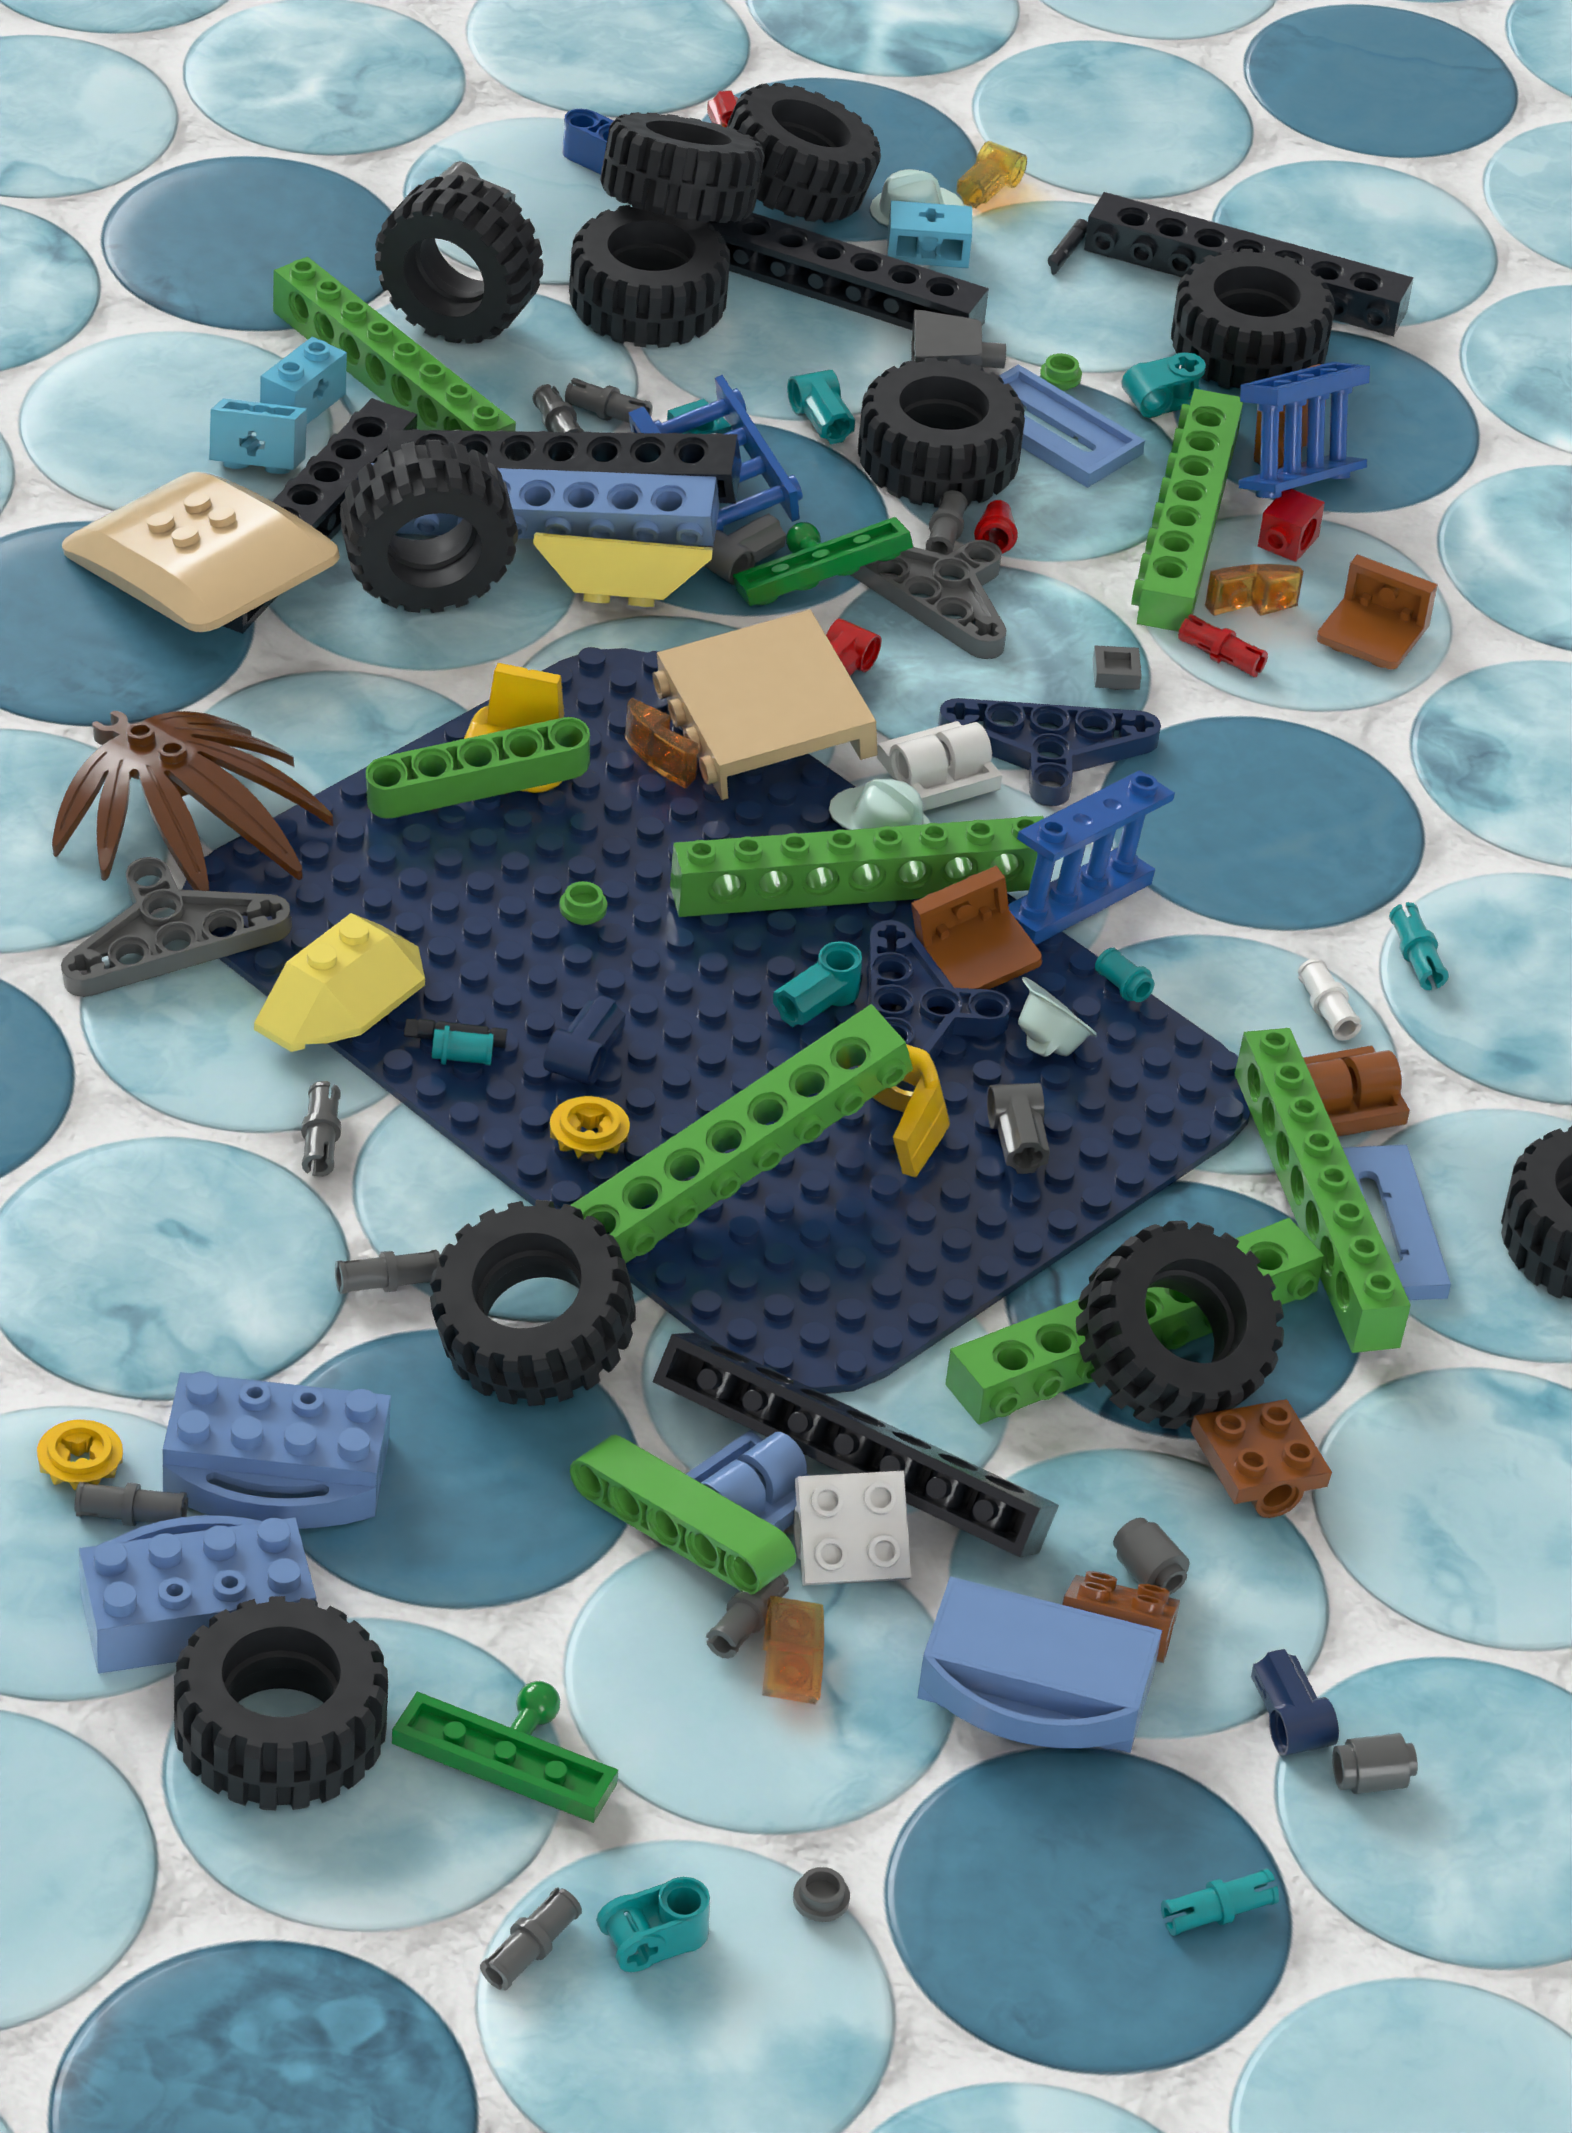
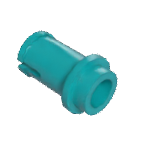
[1095,947,1155,1002]
[432,1025,494,1066]

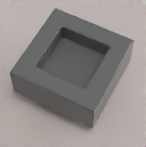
[1093,645,1142,690]

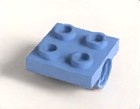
[686,1430,809,1531]

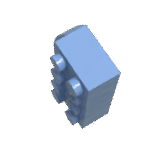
[162,1371,391,1529]
[79,1515,316,1674]
[917,1576,1162,1753]

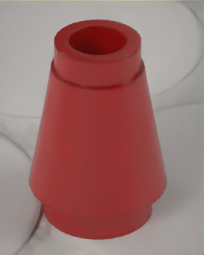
[974,500,1018,554]

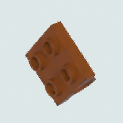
[1303,1045,1410,1137]
[1190,1399,1332,1518]
[1062,1571,1180,1663]

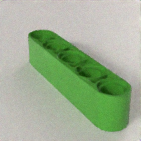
[366,717,590,818]
[569,1435,796,1594]

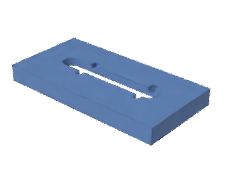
[999,364,1145,488]
[1342,1145,1451,1300]

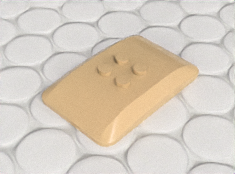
[62,472,340,632]

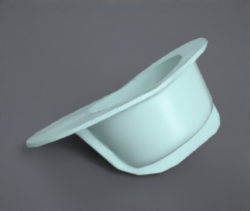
[870,169,964,227]
[829,779,930,830]
[1018,977,1097,1057]

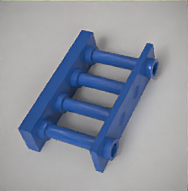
[1239,362,1370,498]
[628,375,803,547]
[1008,770,1175,945]

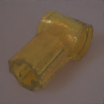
[956,140,1027,208]

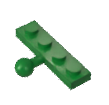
[732,517,914,606]
[392,1681,618,1823]

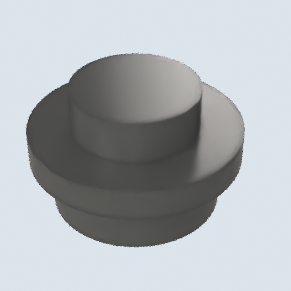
[793,1867,850,1922]

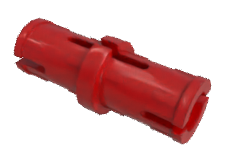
[1178,614,1268,677]

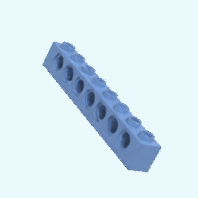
[371,463,719,546]

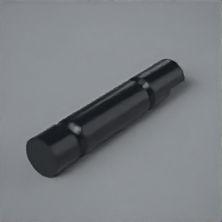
[1047,219,1088,275]
[404,1019,508,1048]

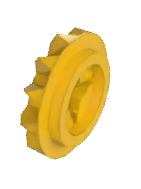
[550,1096,630,1160]
[37,1419,123,1491]

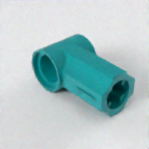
[787,370,856,445]
[773,941,862,1027]

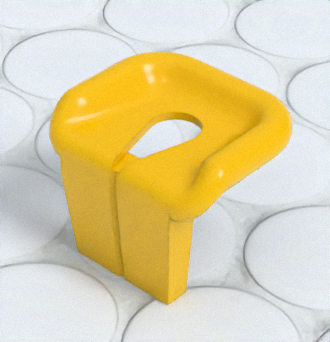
[464,663,564,793]
[858,1044,950,1177]

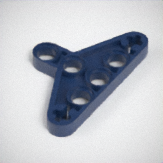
[938,698,1161,806]
[868,920,1011,1092]

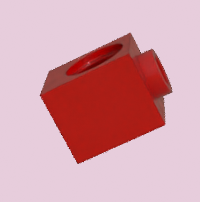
[1257,489,1325,562]

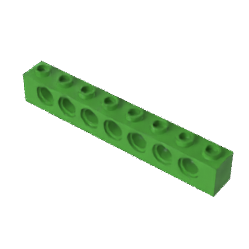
[273,256,516,431]
[1131,389,1244,632]
[670,816,1044,917]
[571,1004,913,1263]
[1235,1028,1411,1353]
[945,1217,1324,1425]

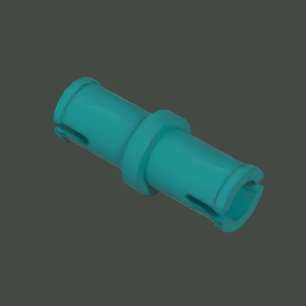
[1389,902,1449,990]
[1161,1868,1279,1936]

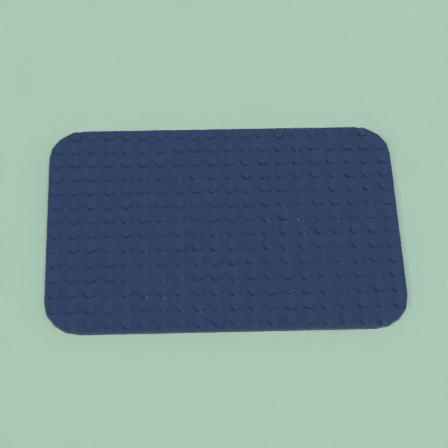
[182,647,1250,1394]

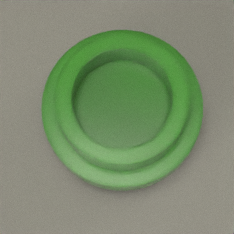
[1040,353,1082,391]
[559,881,607,925]

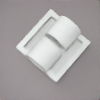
[877,721,1002,811]
[794,1471,912,1586]

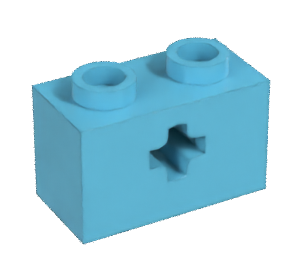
[887,200,972,268]
[260,337,347,424]
[209,398,307,474]

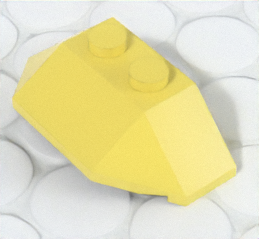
[533,532,713,607]
[254,913,425,1052]

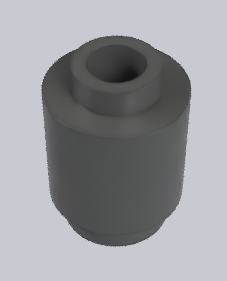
[1113,1517,1190,1594]
[1332,1733,1418,1794]

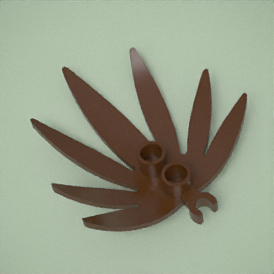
[52,711,334,891]

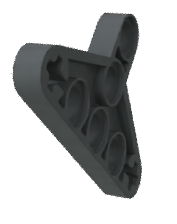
[850,540,1007,659]
[61,857,292,997]

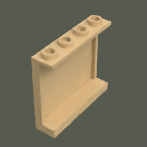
[652,609,878,800]

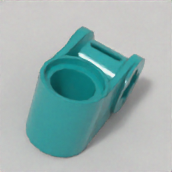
[1121,352,1206,418]
[596,1876,710,1972]

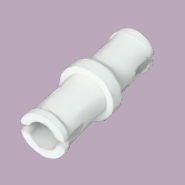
[1298,958,1362,1041]

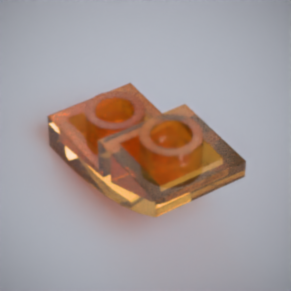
[1205,564,1304,616]
[625,698,698,788]
[762,1596,824,1704]

